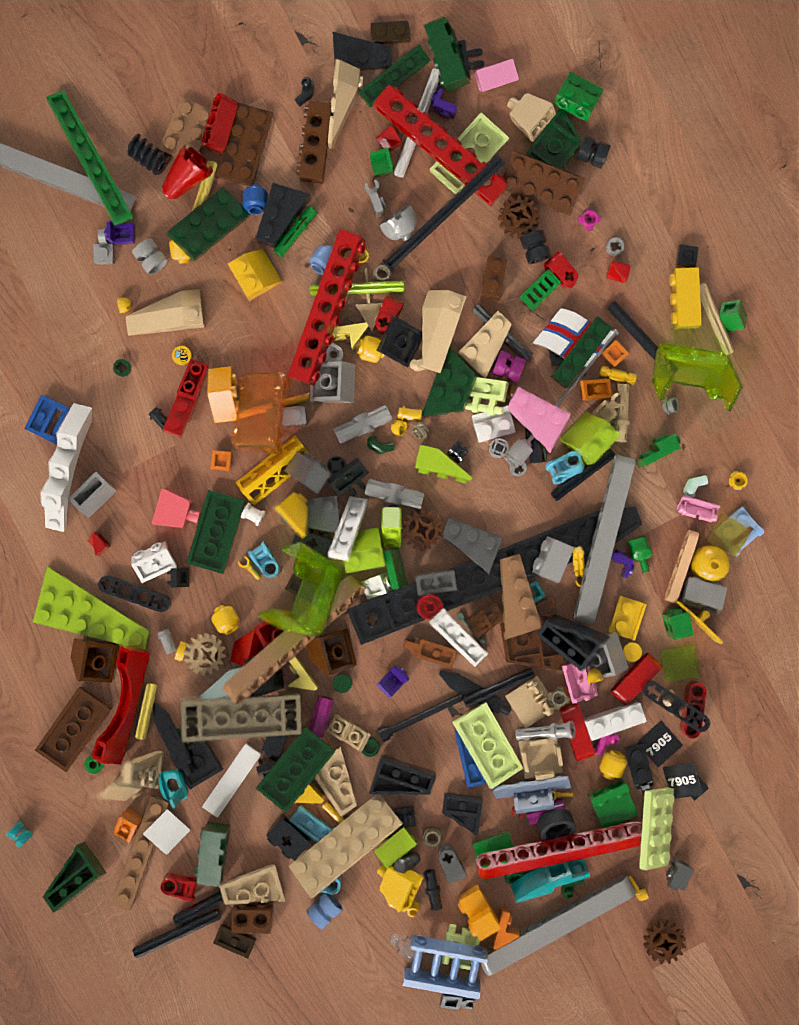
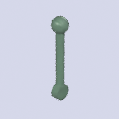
[456,613,486,644]

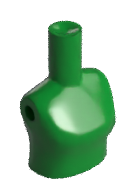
[627,536,653,573]

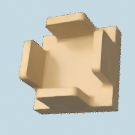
[518,738,563,780]

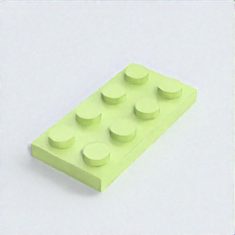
[430,113,509,194]
[452,702,523,789]
[640,787,674,870]

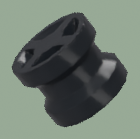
[447,439,470,463]
[327,456,346,475]

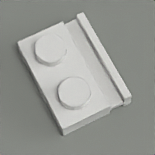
[471,406,516,443]

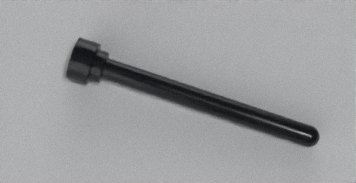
[377,694,464,742]

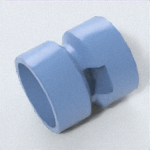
[306,893,343,929]

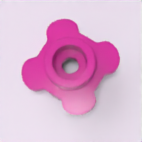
[578,208,601,231]

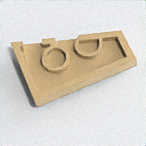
[458,311,512,379]
[315,746,357,816]
[219,864,285,905]

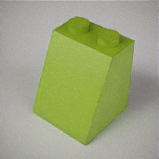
[560,412,621,465]
[344,527,385,573]

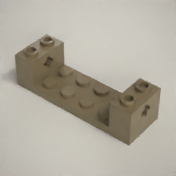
[180,690,301,742]

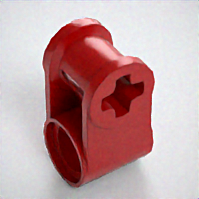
[543,251,578,289]
[375,295,404,334]
[160,873,199,901]

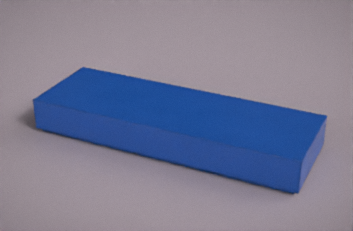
[454,730,486,788]

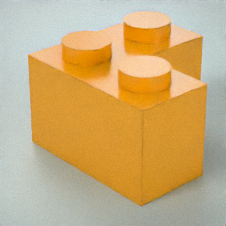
[208,366,241,423]
[457,884,500,941]

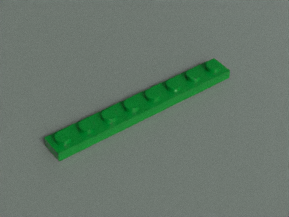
[46,90,133,226]

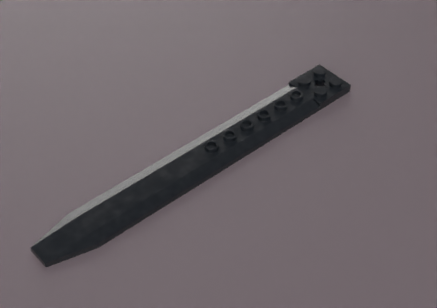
[347,506,642,645]

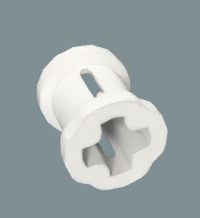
[241,502,266,526]

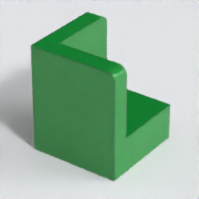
[369,148,393,177]
[719,299,747,332]

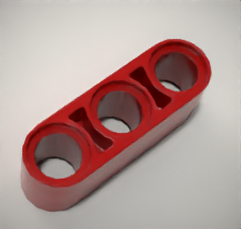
[202,93,238,154]
[610,652,663,706]
[680,681,707,739]
[559,703,595,761]

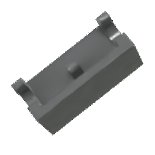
[414,570,457,596]

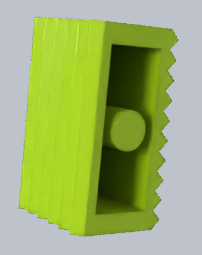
[382,507,401,549]

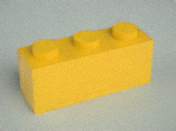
[669,268,702,329]

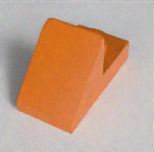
[580,379,612,402]
[113,808,143,843]
[492,906,520,950]

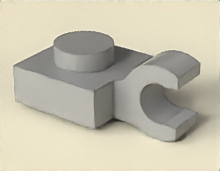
[365,180,386,217]
[93,230,114,264]

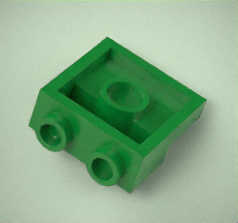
[553,72,604,121]
[636,433,681,468]

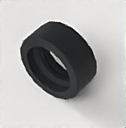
[537,808,576,841]

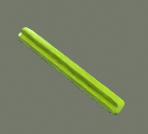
[310,281,405,296]

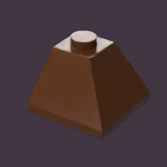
[306,629,357,676]
[70,638,119,683]

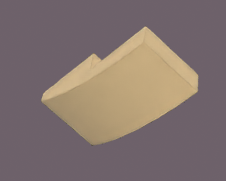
[327,714,371,751]

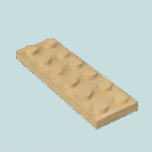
[288,794,403,899]

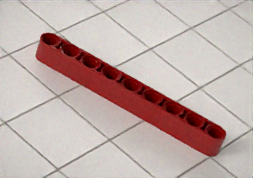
[476,822,643,879]

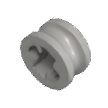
[606,237,624,256]
[509,462,527,477]

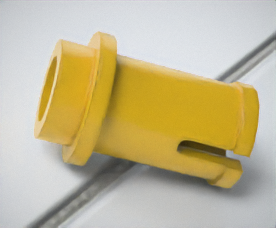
[397,406,422,422]

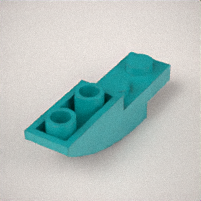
[511,858,590,903]

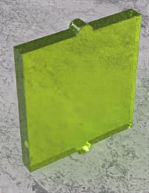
[660,645,699,682]

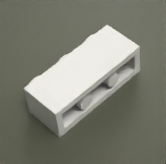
[584,700,647,741]

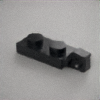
[624,743,654,797]

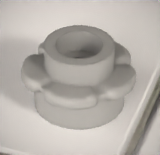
[662,397,679,416]

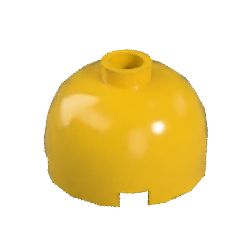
[690,545,730,583]

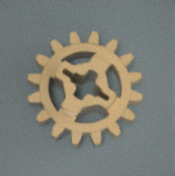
[183,633,226,676]

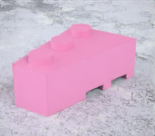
[508,387,571,453]

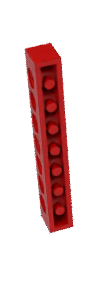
[374,85,507,207]
[287,229,366,386]

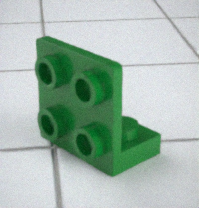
[588,779,638,828]

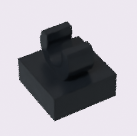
[167,568,189,588]
[256,756,276,779]
[395,806,416,829]

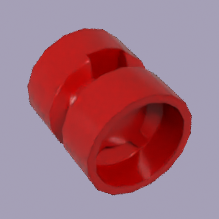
[416,594,443,620]

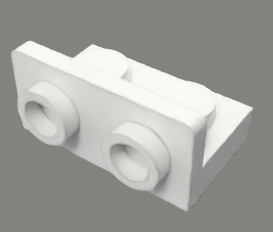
[131,541,177,583]

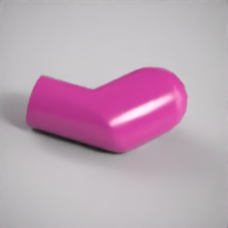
[594,733,620,756]

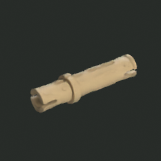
[614,384,630,443]

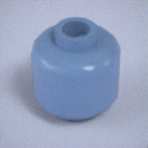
[310,245,333,275]

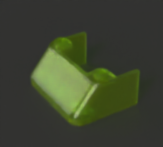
[652,343,743,412]
[258,542,342,636]

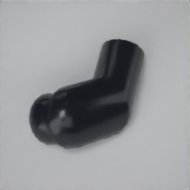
[294,77,314,107]

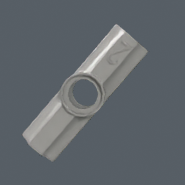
[334,405,393,444]
[365,479,424,509]

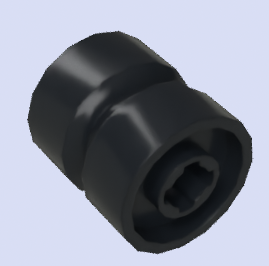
[576,135,611,169]
[520,230,552,264]

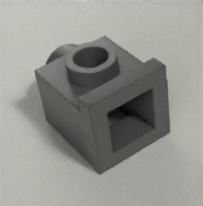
[666,857,694,891]

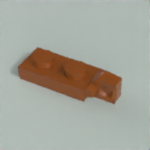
[403,638,457,669]

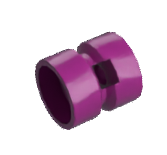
[492,350,526,383]

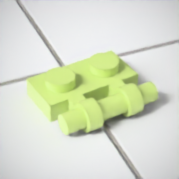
[465,377,509,415]
[441,924,480,970]

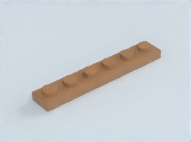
[112,795,170,911]

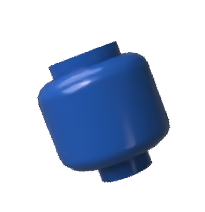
[243,184,268,215]

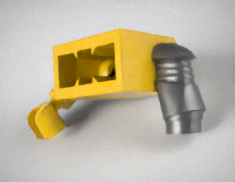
[377,852,423,917]

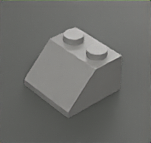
[309,361,356,403]
[590,632,629,678]

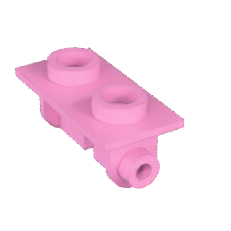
[676,495,720,523]

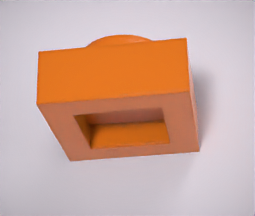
[601,340,629,367]
[210,450,232,471]

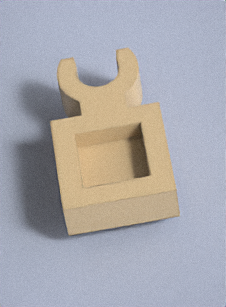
[592,393,627,424]

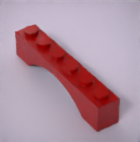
[92,646,150,765]

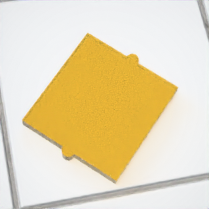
[706,513,751,558]

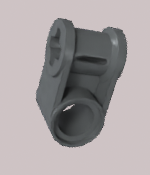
[438,844,467,884]

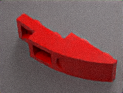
[163,359,209,438]

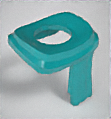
[159,770,188,808]

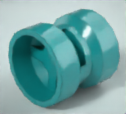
[6,821,33,848]

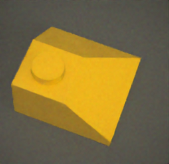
[275,492,309,537]

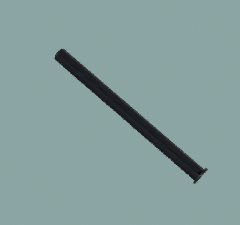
[383,156,505,272]

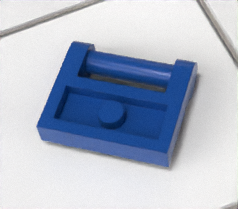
[24,394,70,444]

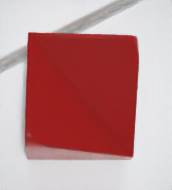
[376,126,402,152]
[606,261,631,283]
[88,532,111,556]

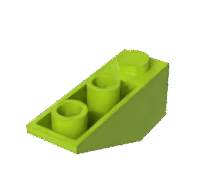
[415,445,472,483]

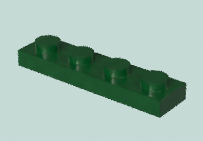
[358,45,431,108]
[550,316,612,389]

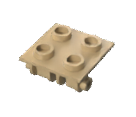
[505,676,555,728]

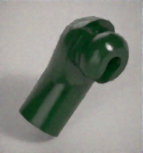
[367,436,395,454]
[561,879,585,899]

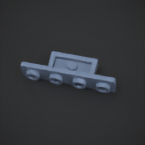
[493,775,571,814]

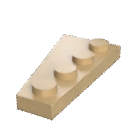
[122,750,165,789]

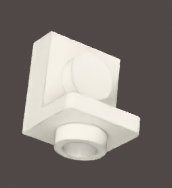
[361,572,393,600]

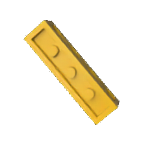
[235,435,313,505]

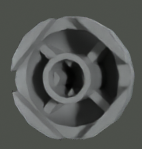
[379,205,417,241]

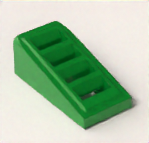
[519,269,561,311]

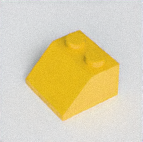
[228,249,282,301]

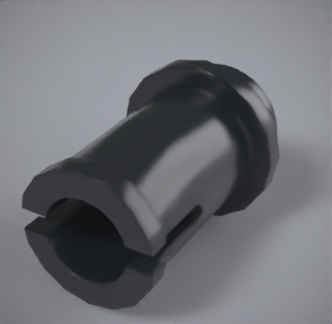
[148,407,167,431]

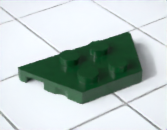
[525,108,582,169]
[422,347,477,417]

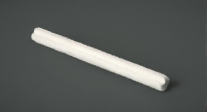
[394,68,441,178]

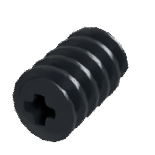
[127,133,170,175]

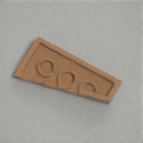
[500,554,542,639]

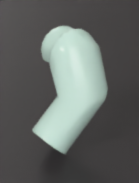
[683,475,708,498]

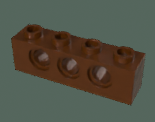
[296,100,332,184]

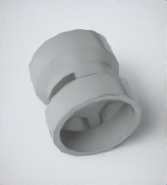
[488,438,509,458]

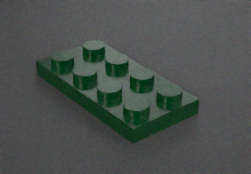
[167,187,250,262]
[186,490,246,574]
[255,726,336,813]

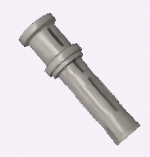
[515,721,575,741]

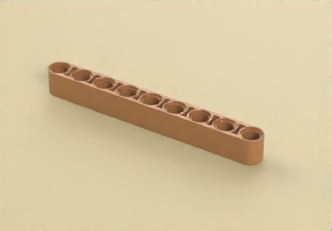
[223,575,366,704]

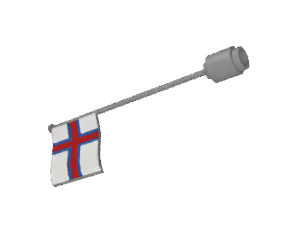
[505,308,619,468]

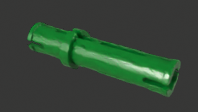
[273,205,318,258]

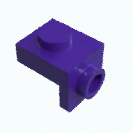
[431,88,457,119]
[104,221,136,245]
[611,549,635,578]
[376,665,409,698]

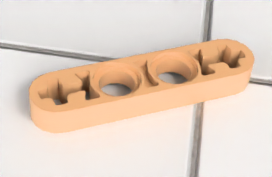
[665,530,699,603]

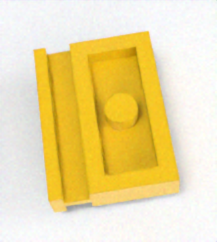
[607,595,647,641]

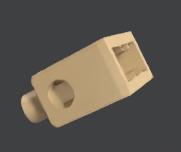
[507,93,556,142]

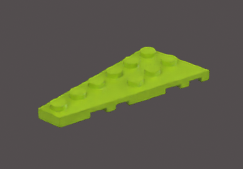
[33,566,150,650]

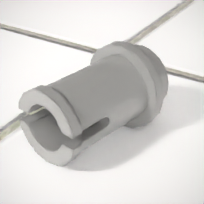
[157,628,177,654]

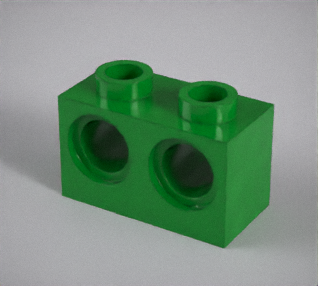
[662,608,694,640]

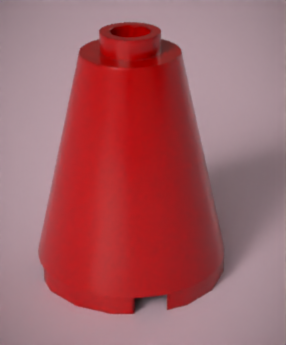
[162,145,213,200]

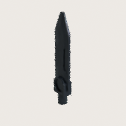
[439,671,512,715]
[153,703,193,777]

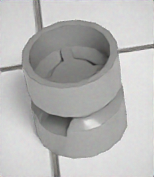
[132,238,168,275]

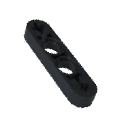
[98,575,171,612]
[643,681,710,732]

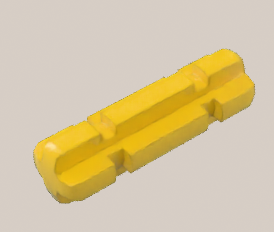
[599,366,637,385]
[573,546,585,577]

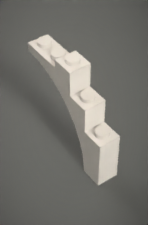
[41,403,92,532]

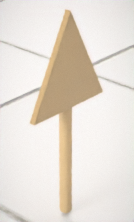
[355,268,382,332]

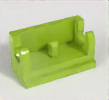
[374,827,419,868]

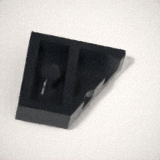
[442,792,483,836]

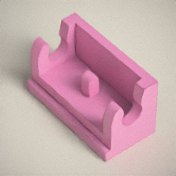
[474,59,519,92]
[562,662,598,703]

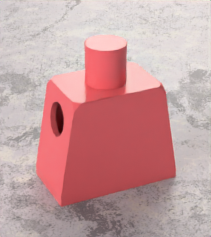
[152,489,201,528]

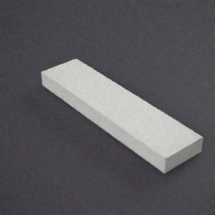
[329,496,368,560]
[430,609,488,667]
[202,743,262,818]

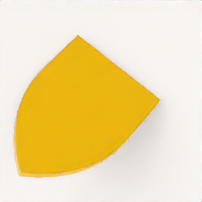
[676,600,723,644]

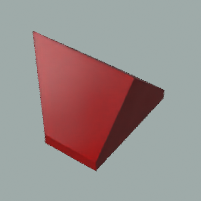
[230,630,264,666]

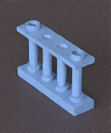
[403,935,488,999]

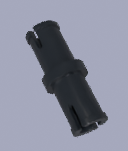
[423,869,443,911]

